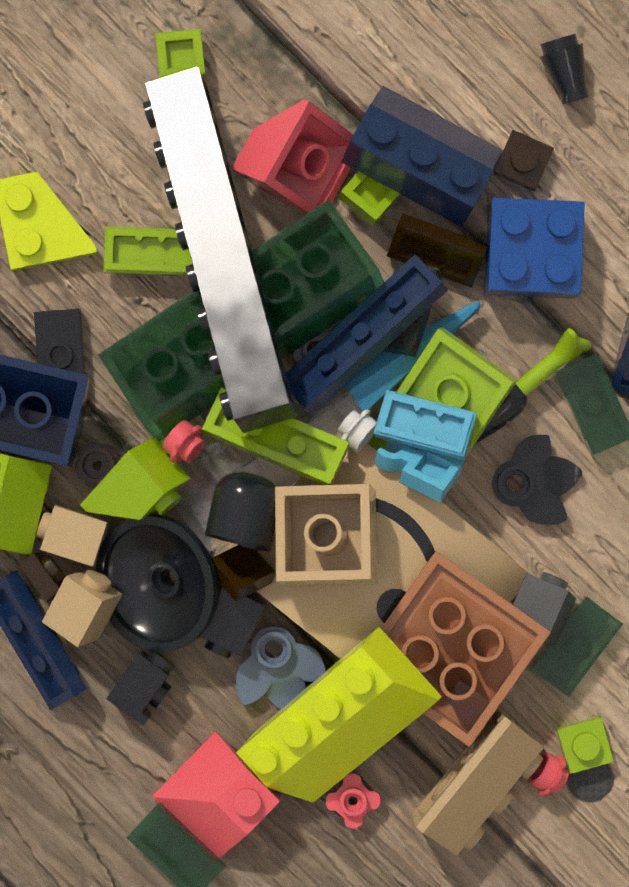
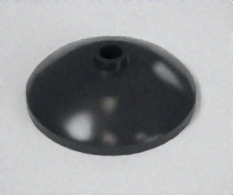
[95,514,218,652]

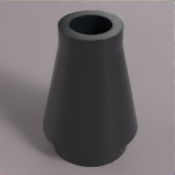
[540,33,589,104]

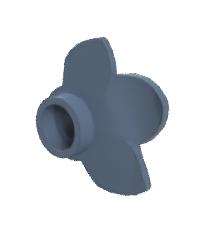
[236,626,326,710]

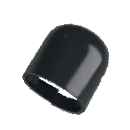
[204,472,276,552]

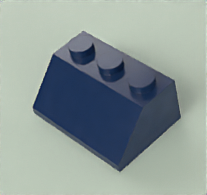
[341,86,503,227]
[0,355,90,467]

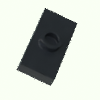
[34,309,86,375]

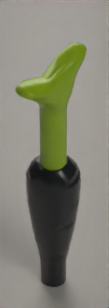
[475,328,591,444]

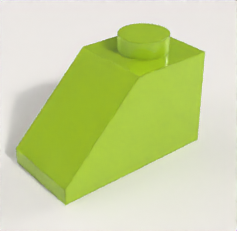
[80,437,191,520]

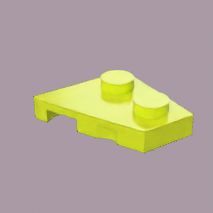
[0,172,98,271]

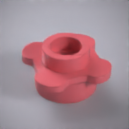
[326,773,381,829]

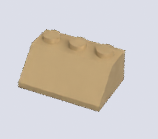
[411,708,544,856]

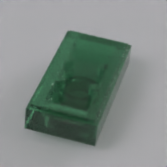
[554,353,629,456]
[530,596,623,697]
[126,802,226,887]

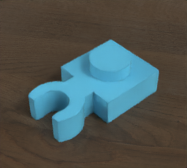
[375,440,464,503]

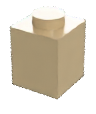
[36,505,111,567]
[42,570,123,647]

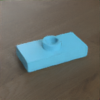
[374,389,477,461]

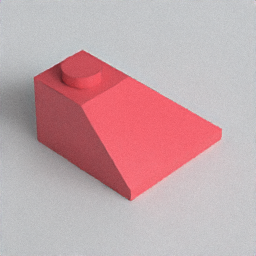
[231,99,354,222]
[152,731,281,861]

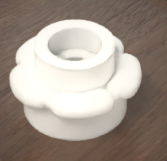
[337,409,377,453]

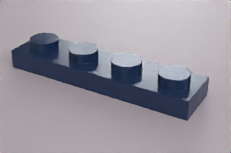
[286,255,448,416]

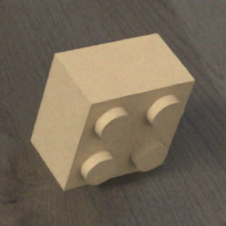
[275,484,377,586]

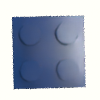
[484,198,585,299]

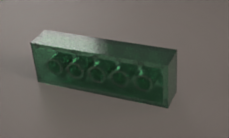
[98,199,384,442]

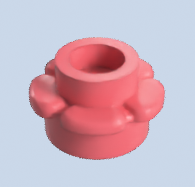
[162,420,205,463]
[528,752,569,796]

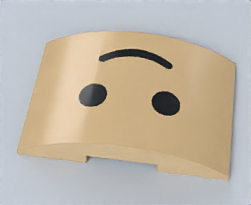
[206,407,531,718]

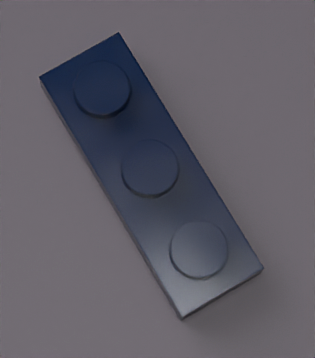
[0,570,87,710]

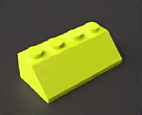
[236,627,442,803]

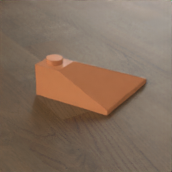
[381,551,551,747]

